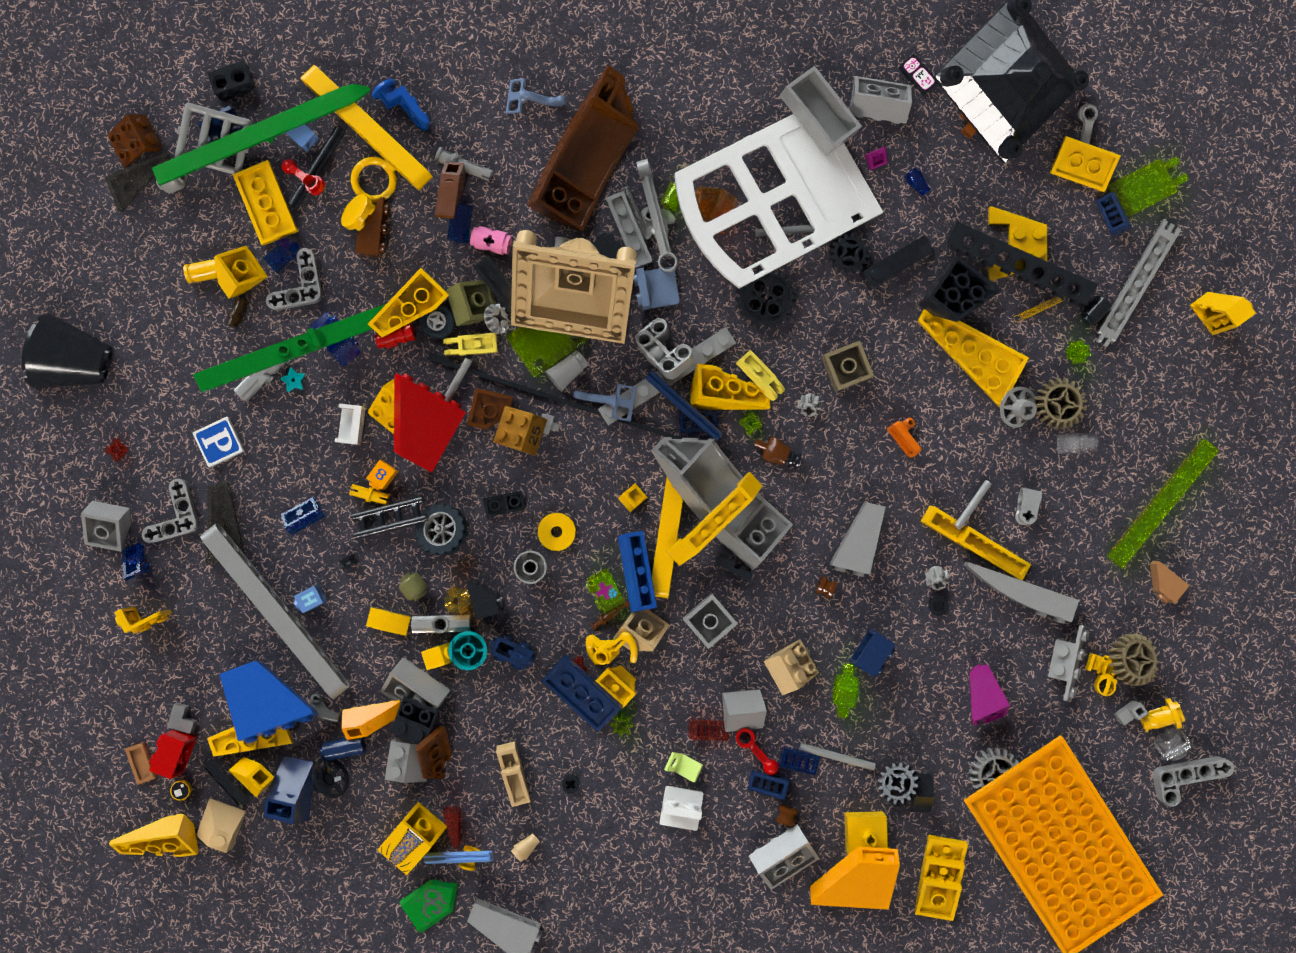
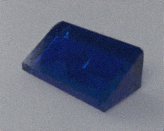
[447,203,473,244]
[281,497,325,535]

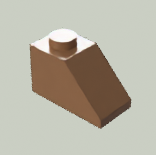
[1150,561,1190,604]

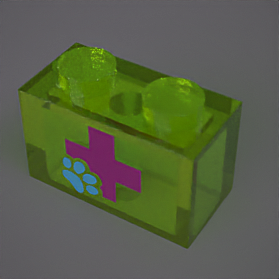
[585,567,625,613]

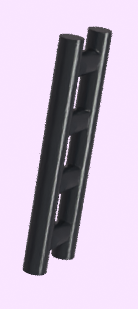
[351,495,428,540]

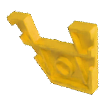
[988,207,1047,281]

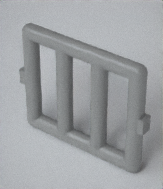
[175,102,252,174]

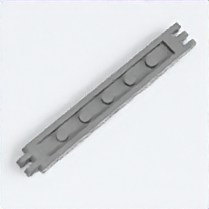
[1096,219,1181,347]

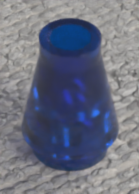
[904,167,930,196]

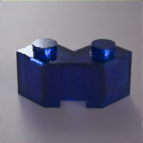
[309,311,361,367]

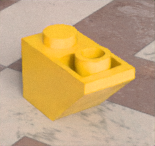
[229,757,274,798]

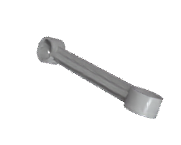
[636,159,678,273]

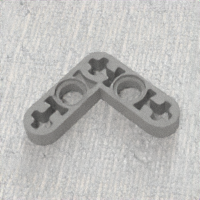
[266,248,322,310]
[142,479,199,543]

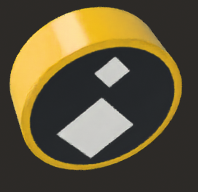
[170,780,192,801]

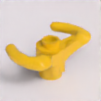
[586,632,638,666]

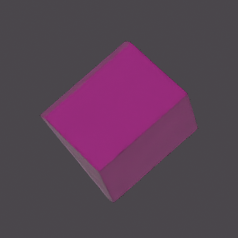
[864,147,888,170]

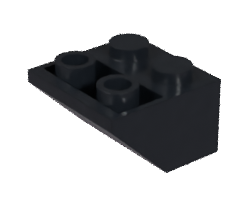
[390,696,439,745]

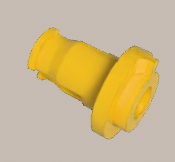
[1140,698,1185,732]

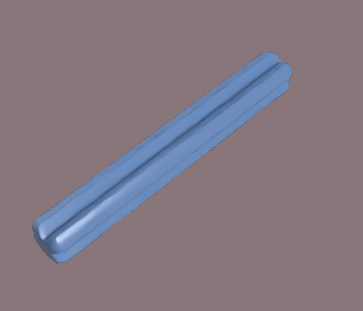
[423,851,493,864]

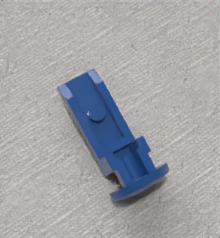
[372,79,430,132]

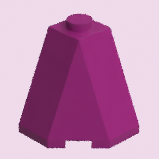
[969,664,1010,726]

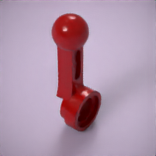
[282,159,325,196]
[736,728,779,775]

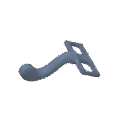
[506,78,567,114]
[573,384,637,422]

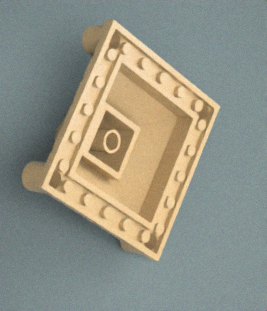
[511,230,637,344]

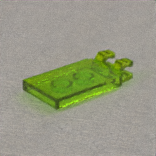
[1107,156,1189,217]

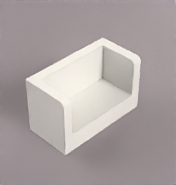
[334,404,366,445]

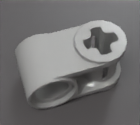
[1015,487,1042,525]

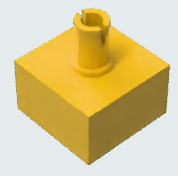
[844,811,888,854]

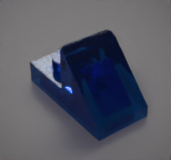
[263,234,305,273]
[122,543,153,581]

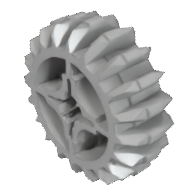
[969,747,1019,791]

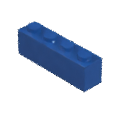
[618,531,657,612]

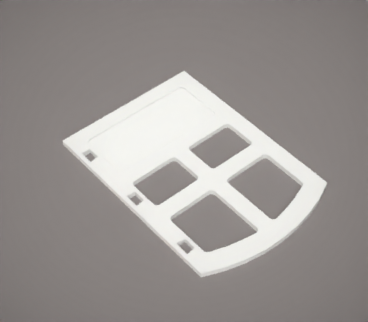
[675,114,883,289]

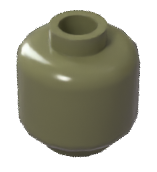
[399,572,428,602]

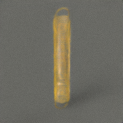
[1014,296,1065,322]

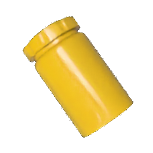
[183,259,217,284]

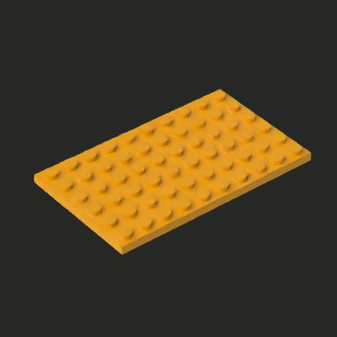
[963,735,1163,953]

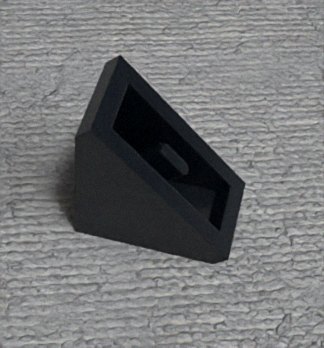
[910,773,934,812]

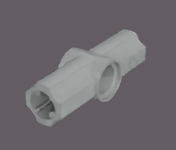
[234,362,286,402]
[411,615,471,633]

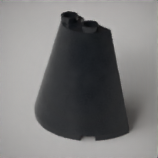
[22,313,113,388]

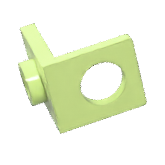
[664,752,703,782]

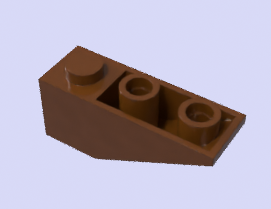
[435,161,467,219]
[355,197,390,258]

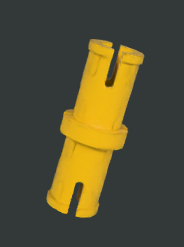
[349,484,390,505]

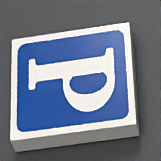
[193,417,245,468]

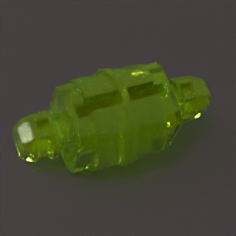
[832,663,859,718]

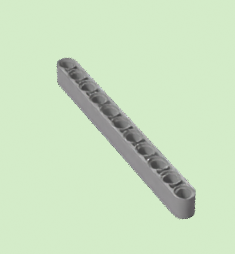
[200,523,350,699]

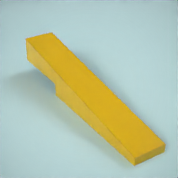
[920,506,1031,580]

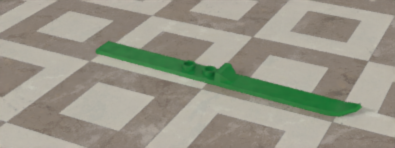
[152,84,371,186]
[193,303,387,393]

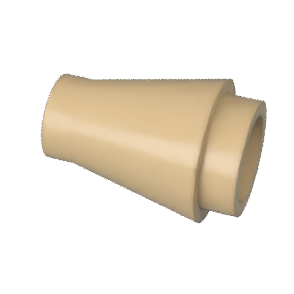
[511,833,540,862]

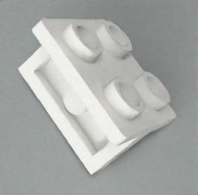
[660,786,703,831]

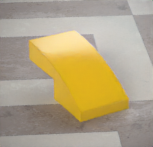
[366,607,411,636]

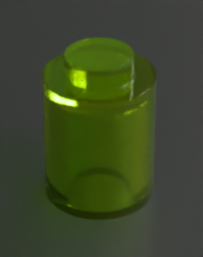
[660,182,680,212]

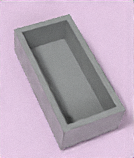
[780,66,862,156]

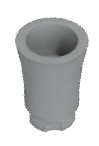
[545,351,589,392]

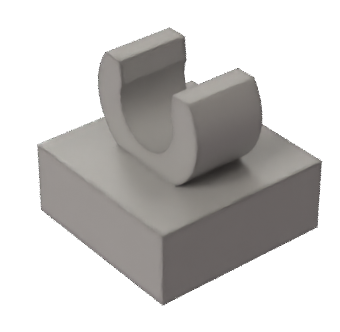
[541,414,560,435]

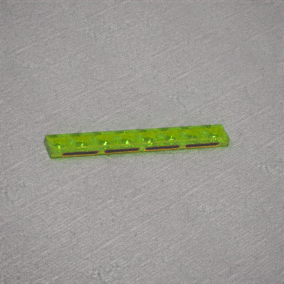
[1106,438,1220,569]

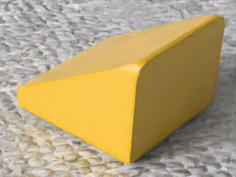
[618,483,648,512]

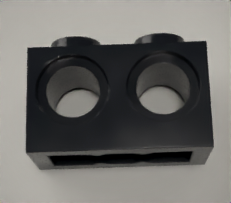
[207,61,256,100]

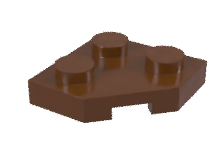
[467,388,514,430]

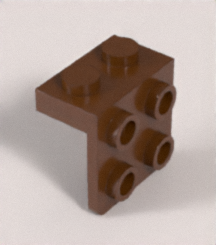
[108,114,163,167]

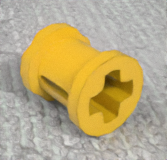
[458,846,480,871]

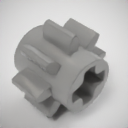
[797,393,822,417]
[925,566,950,590]

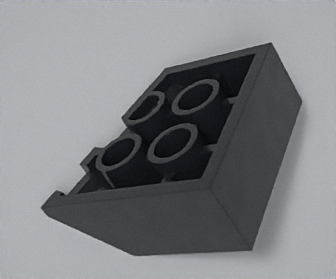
[919,255,1002,322]

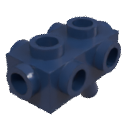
[489,633,536,671]

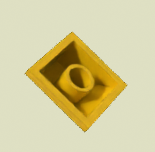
[214,245,268,299]

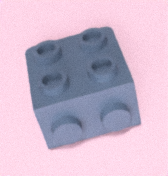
[634,267,680,310]

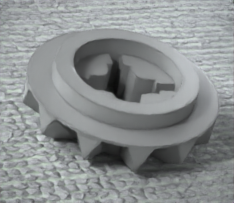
[484,304,511,334]

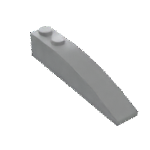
[964,562,1079,624]

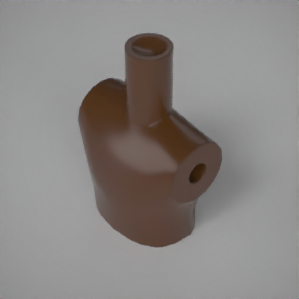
[753,437,791,466]

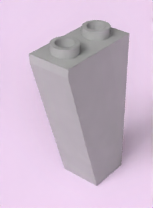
[830,502,886,577]
[467,898,542,953]

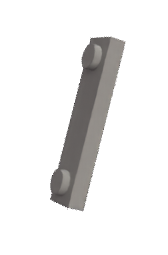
[606,191,653,269]

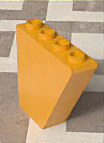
[810,847,900,910]

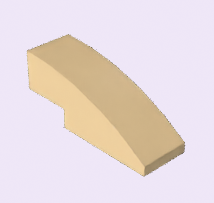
[496,741,531,807]

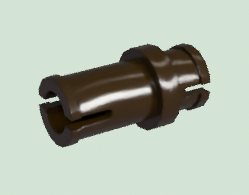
[226,297,248,329]

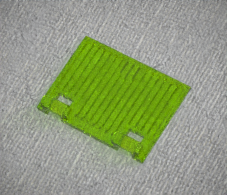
[505,327,589,377]

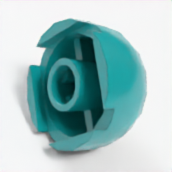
[448,631,488,670]

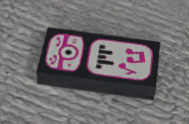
[899,54,937,96]

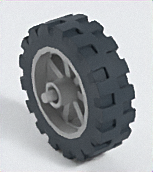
[416,503,469,556]

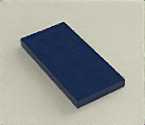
[541,654,623,732]

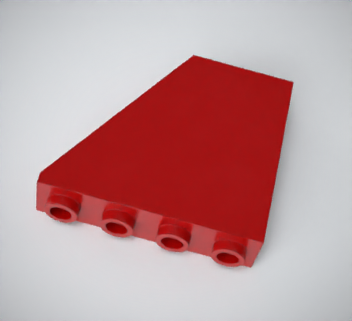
[394,373,466,472]

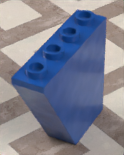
[219,661,318,744]

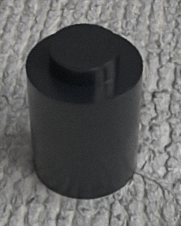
[1081,296,1111,326]

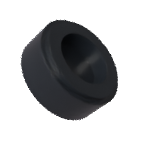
[928,596,948,616]

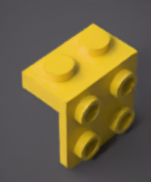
[368,379,394,434]
[114,607,172,634]

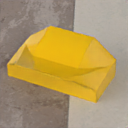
[595,665,636,708]

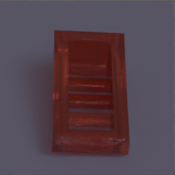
[688,719,729,741]
[442,806,461,849]

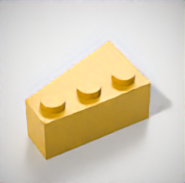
[1190,292,1256,335]

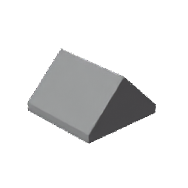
[722,689,767,732]

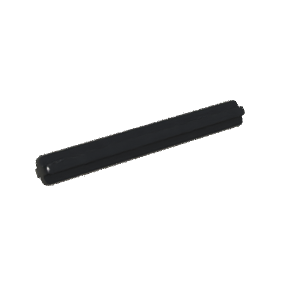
[288,126,345,210]

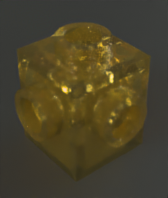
[444,586,472,615]

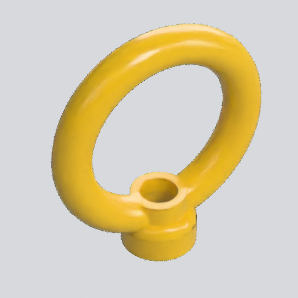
[351,157,397,203]

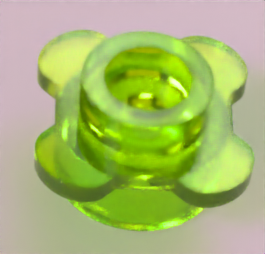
[739,412,762,435]

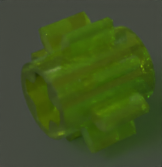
[1065,340,1091,364]
[610,712,634,738]

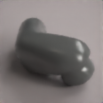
[310,693,341,723]

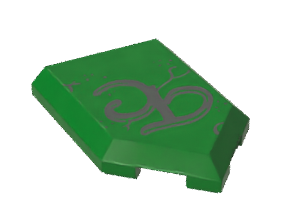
[399,879,458,933]

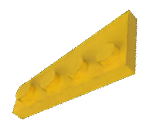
[207,727,294,757]

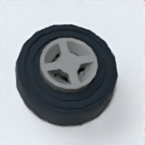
[420,305,455,339]

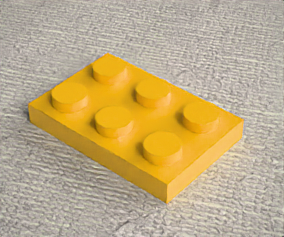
[1049,136,1121,192]

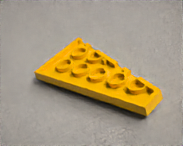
[917,309,1029,408]

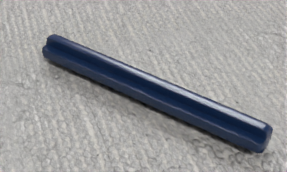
[646,371,723,441]

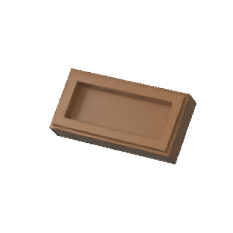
[125,741,158,785]

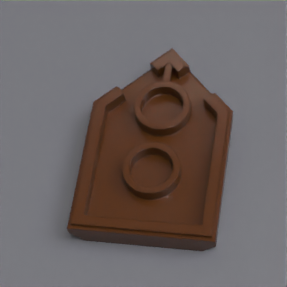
[416,726,452,779]

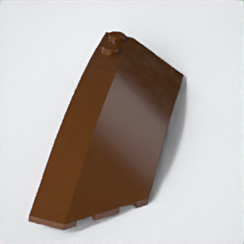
[527,65,639,232]

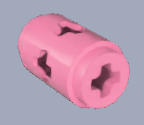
[470,226,512,255]

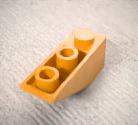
[342,700,401,740]

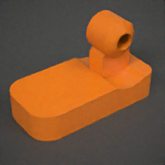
[887,418,921,458]

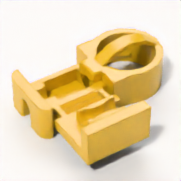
[1085,653,1118,696]

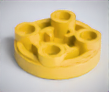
[341,194,375,231]

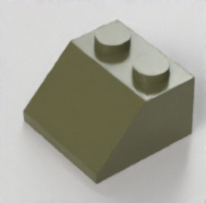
[446,280,498,326]

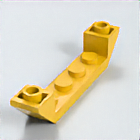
[666,472,763,566]

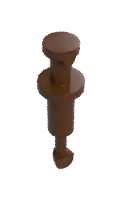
[590,601,630,631]

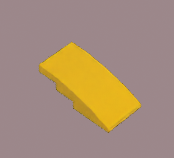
[915,835,968,921]

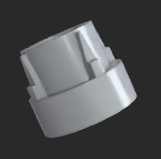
[514,550,548,584]

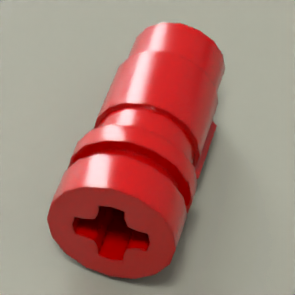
[374,323,417,349]

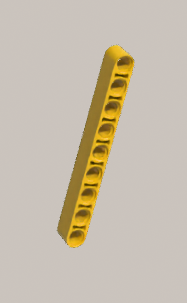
[300,65,433,191]

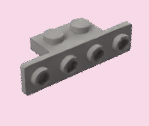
[1048,625,1089,701]

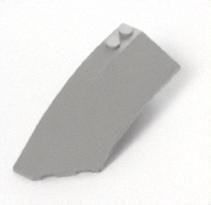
[651,437,793,570]

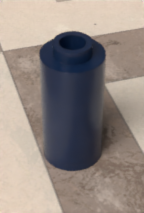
[320,737,366,761]

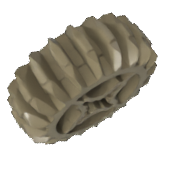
[1034,378,1087,430]
[1108,634,1160,686]

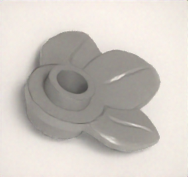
[639,207,676,240]

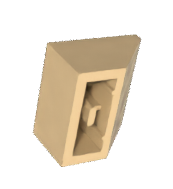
[764,639,819,695]

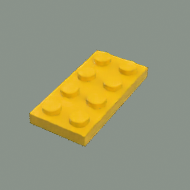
[232,160,298,246]

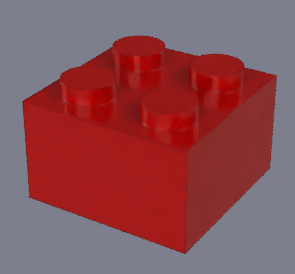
[149,729,198,779]

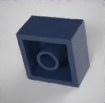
[849,628,896,678]

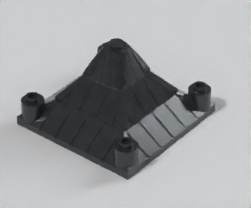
[932,0,1089,163]

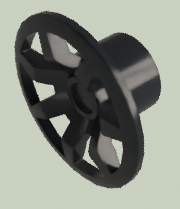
[311,758,349,798]

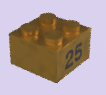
[493,406,548,456]

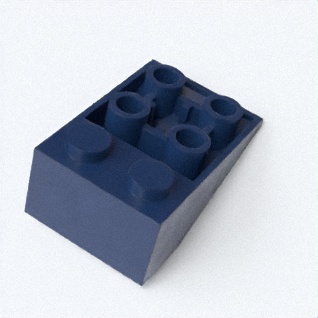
[263,756,315,824]

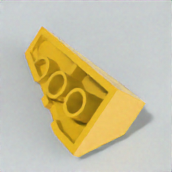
[368,268,449,337]
[690,363,770,410]
[109,814,198,857]

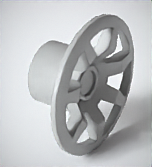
[1000,386,1037,428]

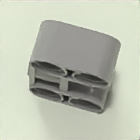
[635,318,694,380]

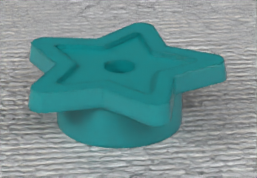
[281,368,305,392]

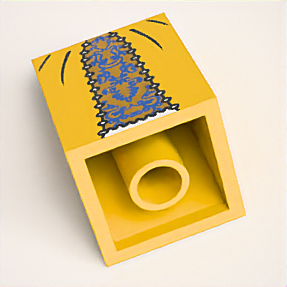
[378,802,447,875]

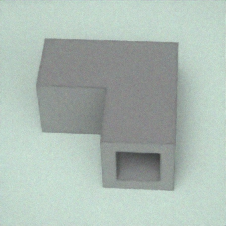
[1114,700,1148,726]
[167,702,197,734]

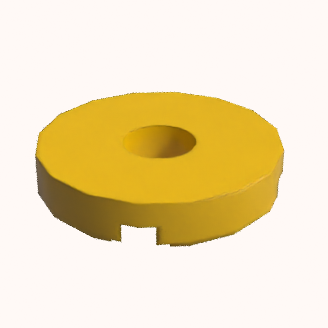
[538,513,576,551]

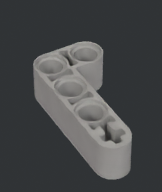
[1153,756,1234,807]

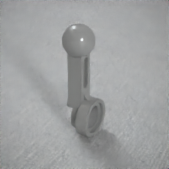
[1077,104,1098,144]

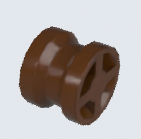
[815,576,837,599]
[776,805,798,826]

